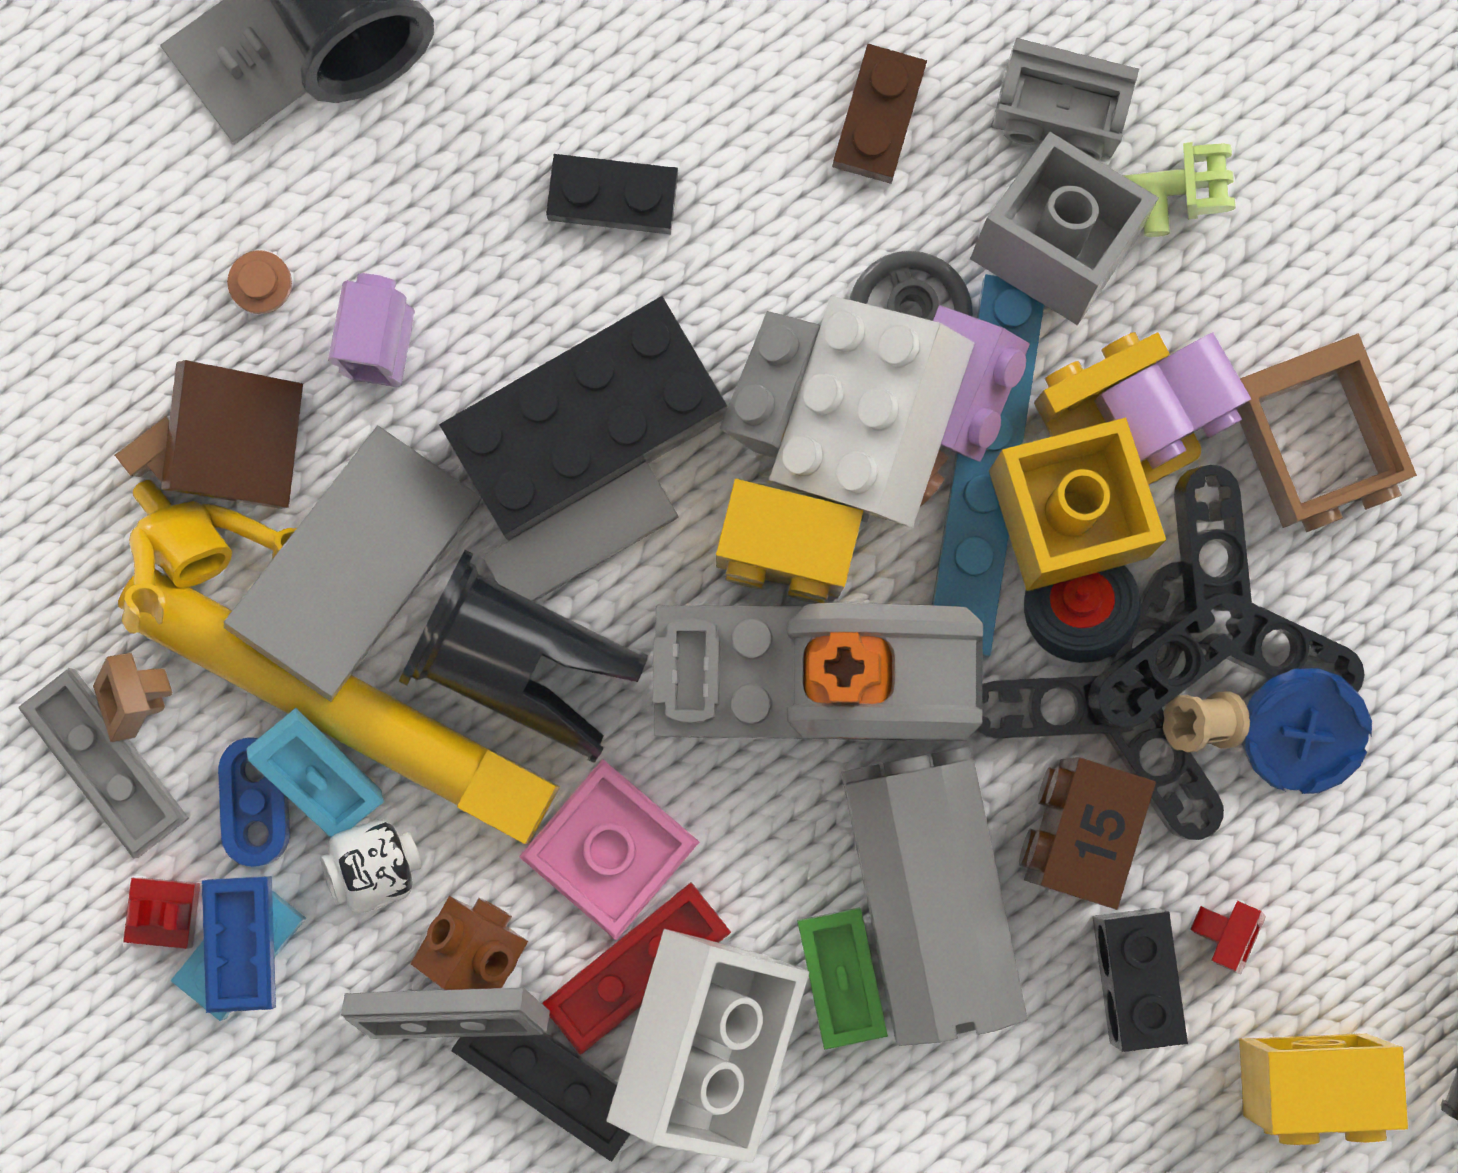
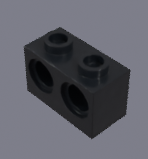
[1092,908,1188,1052]

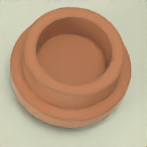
[227,250,292,314]

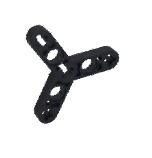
[1088,465,1365,728]
[975,561,1224,840]

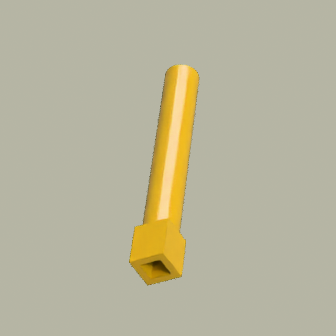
[118,569,560,844]

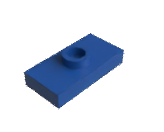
[202,876,276,1013]

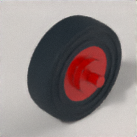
[1024,565,1141,663]

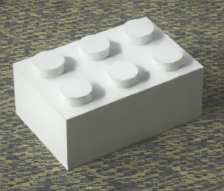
[769,295,975,528]
[607,929,809,1163]

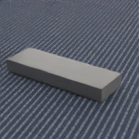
[482,461,679,602]
[18,668,189,859]
[341,988,550,1039]

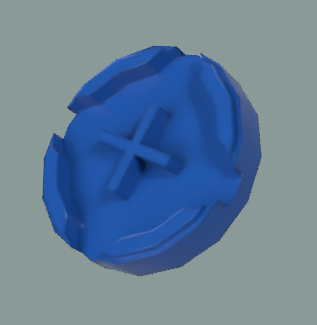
[1241,668,1372,794]

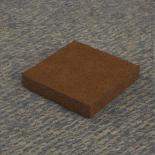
[161,360,303,509]

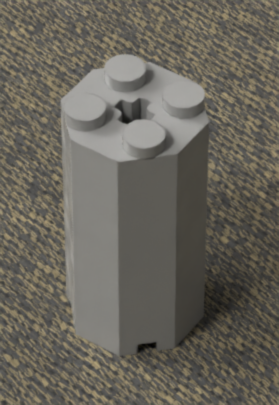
[841,746,1028,1046]

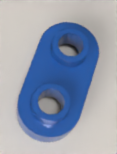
[218,737,290,867]

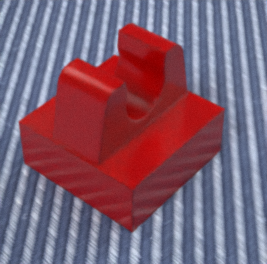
[123,877,201,949]
[1190,900,1266,975]

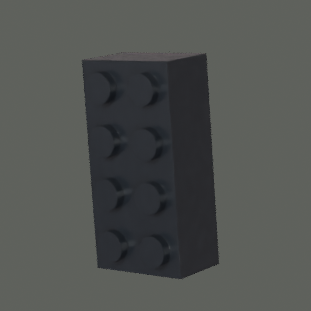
[439,296,727,541]

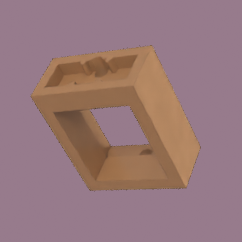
[1237,333,1417,533]

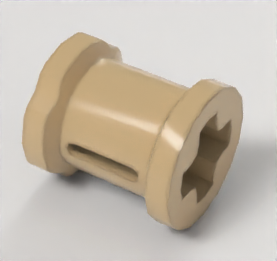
[1163,691,1250,752]

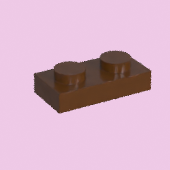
[832,43,927,184]

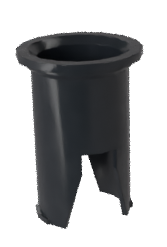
[270,0,434,103]
[398,550,648,763]

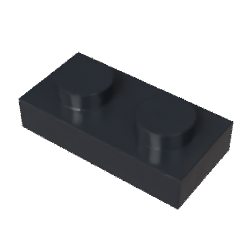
[546,154,678,235]

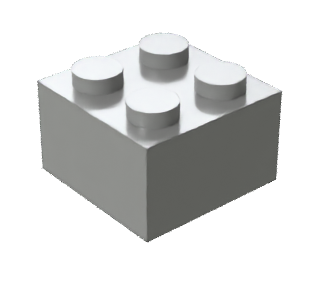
[970,132,1159,326]

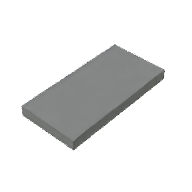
[224,425,481,702]

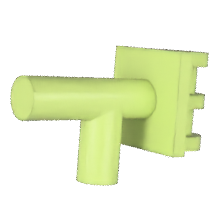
[1123,142,1236,237]

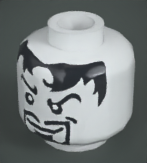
[320,819,421,914]

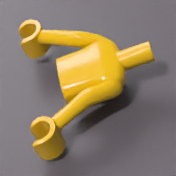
[123,479,297,634]

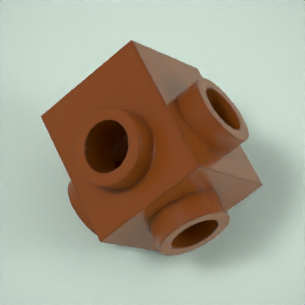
[411,896,528,990]

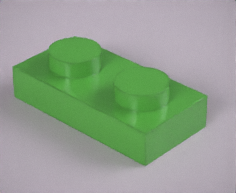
[797,907,888,1050]

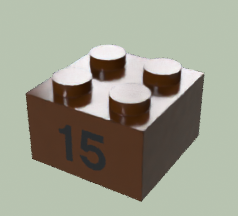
[1019,757,1156,910]

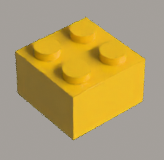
[989,417,1166,591]
[716,478,864,604]
[1239,1033,1408,1145]

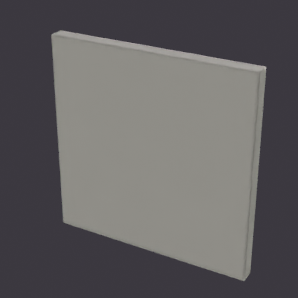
[160,0,306,145]

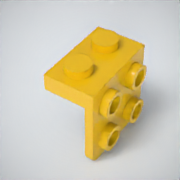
[1034,332,1201,485]

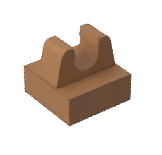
[114,416,170,483]
[93,653,173,742]

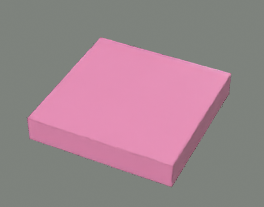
[519,759,700,940]

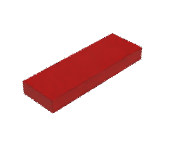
[542,882,731,1055]

